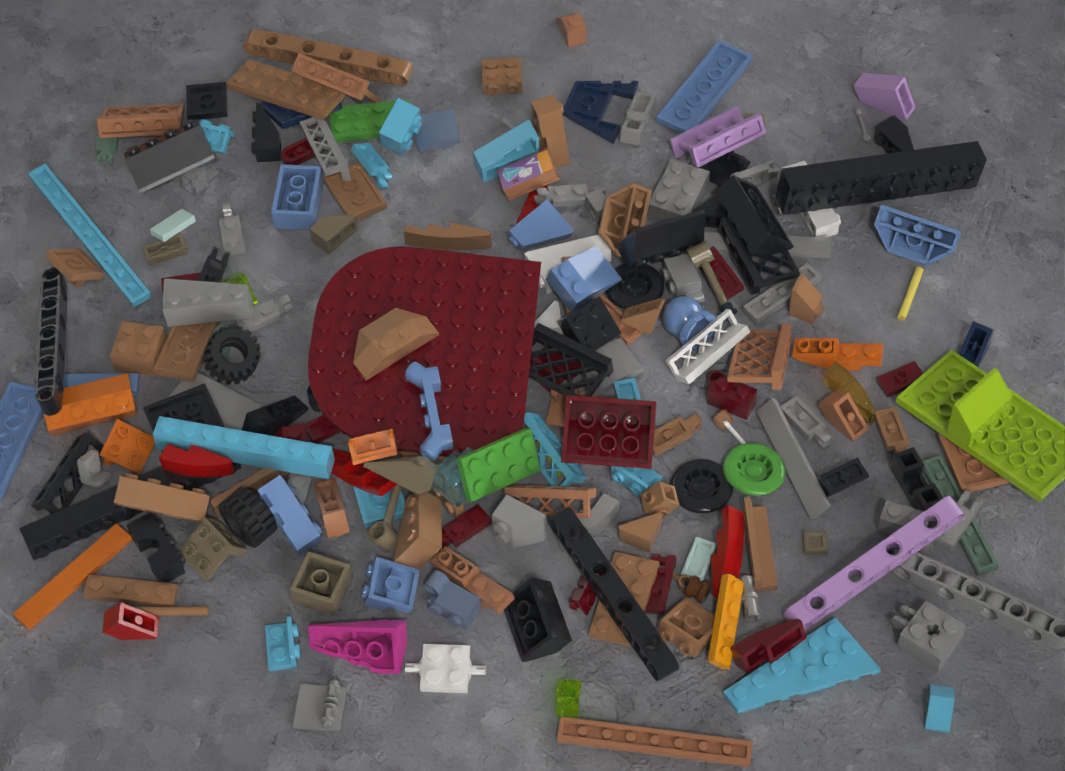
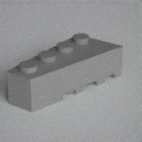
[162,279,253,327]

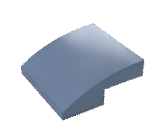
[415,110,461,153]

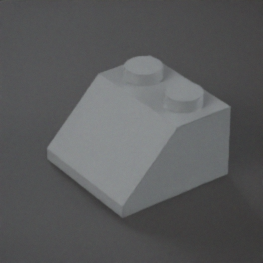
[492,495,547,548]

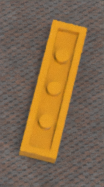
[707,574,744,670]

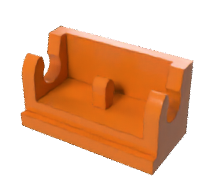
[348,428,398,465]

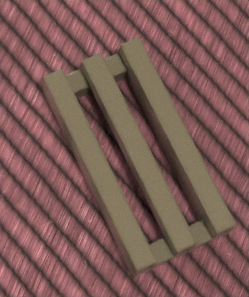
[142,234,188,266]

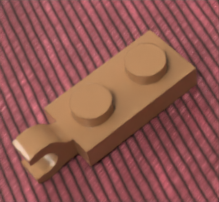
[874,407,909,454]
[653,414,702,457]

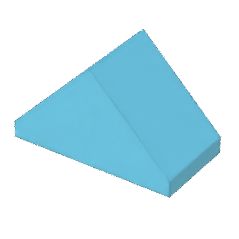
[925,684,955,733]

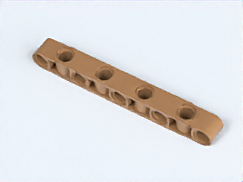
[243,29,414,86]

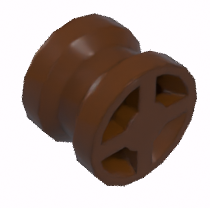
[685,576,712,604]

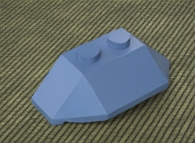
[874,204,962,266]

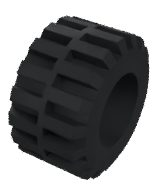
[203,325,261,385]
[219,487,277,548]

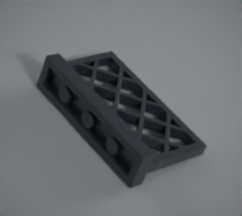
[718,216,800,295]
[529,323,614,397]

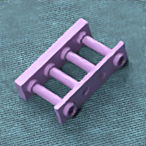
[669,106,767,167]

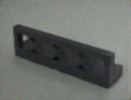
[31,433,103,514]

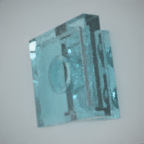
[431,447,474,508]

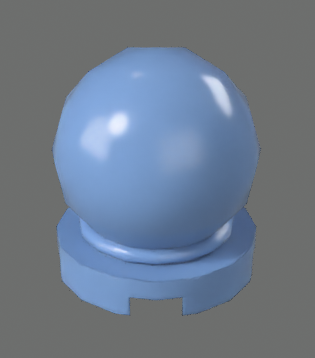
[662,296,717,350]

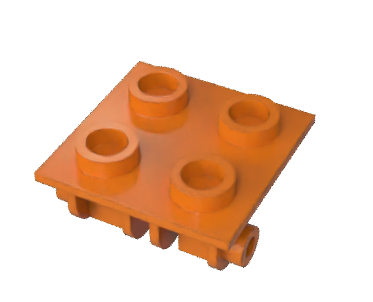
[99,419,155,475]

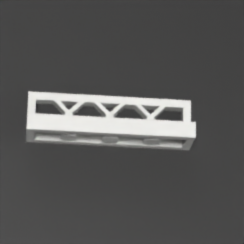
[666,309,750,384]

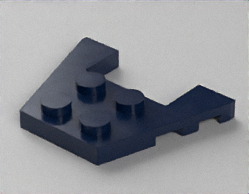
[563,80,639,143]
[260,101,342,129]

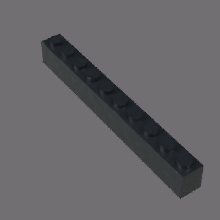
[19,462,242,560]

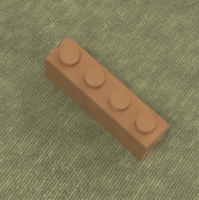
[113,473,210,523]

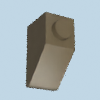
[309,215,358,254]

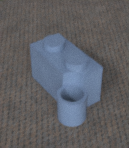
[424,570,481,630]

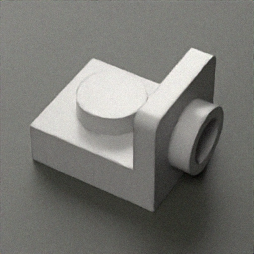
[77,449,112,487]

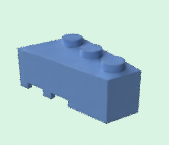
[258,475,322,556]

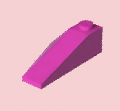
[308,620,407,674]

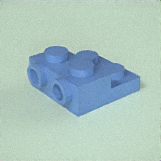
[360,557,420,614]

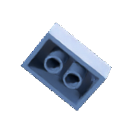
[271,164,324,230]

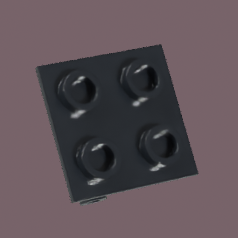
[699,150,751,186]

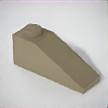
[363,456,438,495]

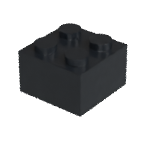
[557,296,622,351]

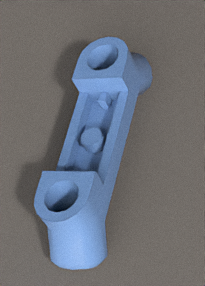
[405,362,453,461]

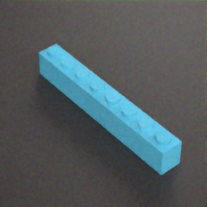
[153,416,335,479]

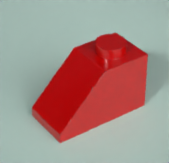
[102,602,159,640]

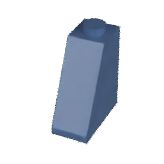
[507,200,574,251]

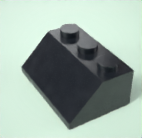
[504,577,572,662]

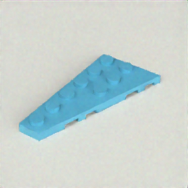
[723,617,881,713]

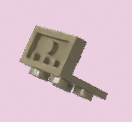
[179,517,247,581]

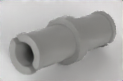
[739,575,760,622]

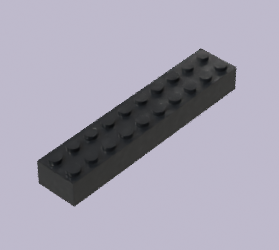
[775,141,987,215]

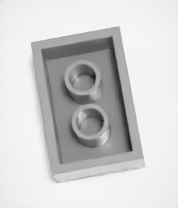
[648,159,710,223]

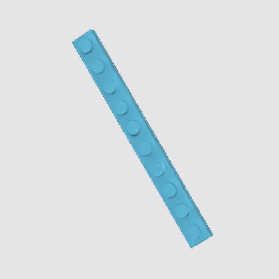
[28,164,152,308]

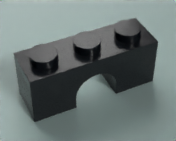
[891,447,943,512]
[127,512,186,583]

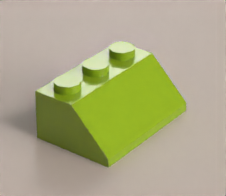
[946,367,1012,448]

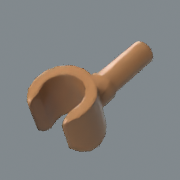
[672,571,691,592]

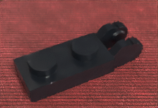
[197,247,230,283]

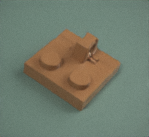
[45,248,104,287]

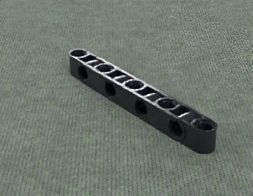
[35,267,67,416]
[548,507,679,681]

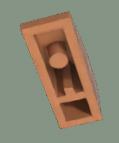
[313,478,350,538]

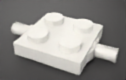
[405,644,486,693]

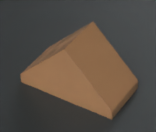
[620,298,665,335]
[618,512,663,552]

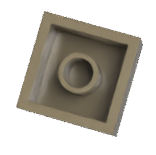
[290,552,353,617]

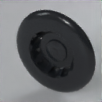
[606,264,664,309]
[670,459,733,513]

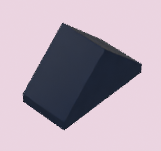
[959,321,994,367]

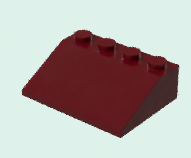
[561,395,657,469]

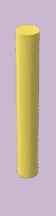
[897,267,924,321]

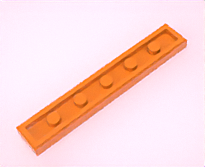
[13,524,133,631]

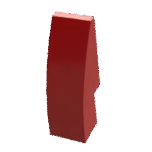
[159,444,234,477]

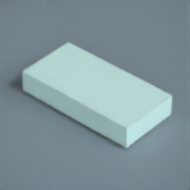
[150,209,196,242]
[681,537,717,582]

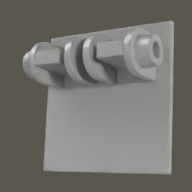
[293,680,347,732]

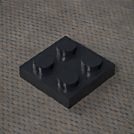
[186,82,228,120]

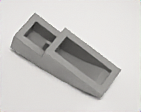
[620,92,656,146]
[559,493,619,552]

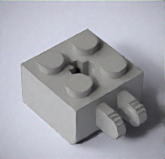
[890,601,966,673]

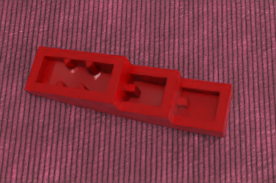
[331,448,397,497]
[711,505,745,598]

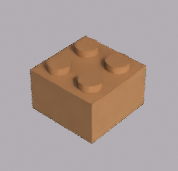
[110,321,167,376]

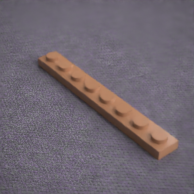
[557,717,753,767]

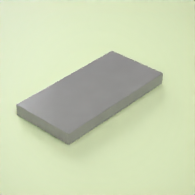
[169,372,262,430]

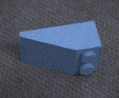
[546,246,622,312]

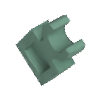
[96,134,119,166]

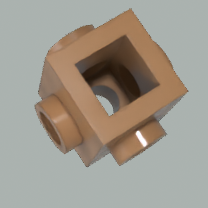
[640,481,680,518]

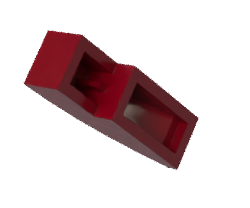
[730,619,807,673]

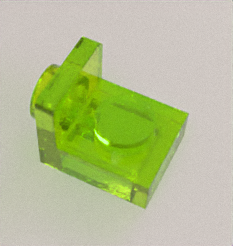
[555,679,582,717]

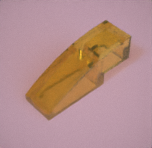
[823,361,875,426]

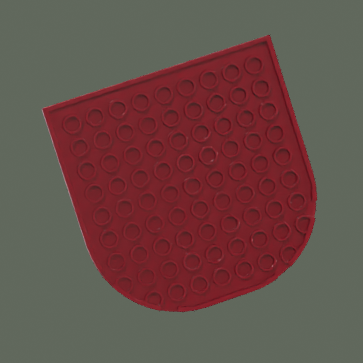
[308,246,541,458]

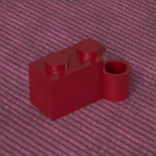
[707,370,758,420]

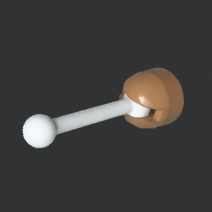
[713,410,746,444]

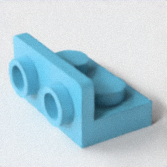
[199,119,235,154]
[611,466,663,496]
[265,616,301,671]

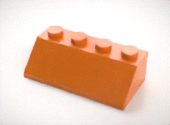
[44,373,138,436]

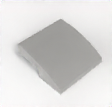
[592,338,644,392]

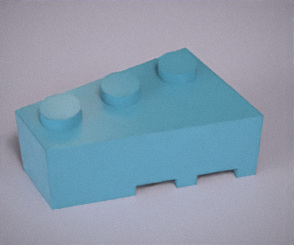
[473,120,539,182]

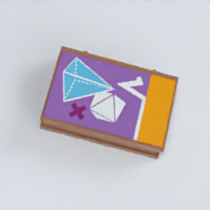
[497,148,560,201]

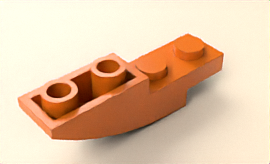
[792,338,884,371]

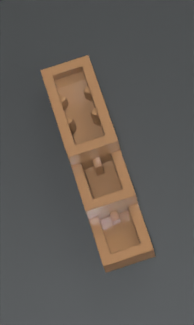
[404,222,492,250]

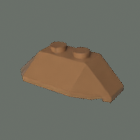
[598,183,652,258]
[353,308,439,380]

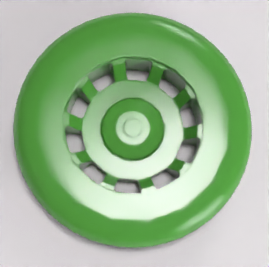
[723,443,786,496]

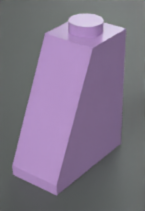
[854,73,915,120]

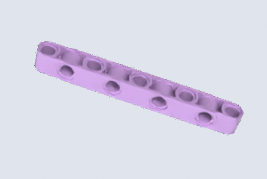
[783,496,965,631]

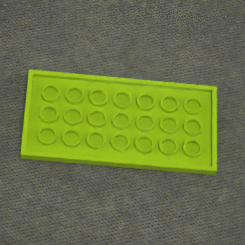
[895,350,1065,503]

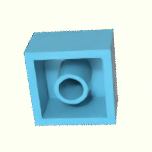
[379,98,422,155]

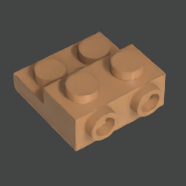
[481,57,523,95]
[657,597,715,658]

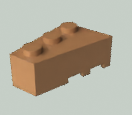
[531,94,570,168]
[393,492,442,569]

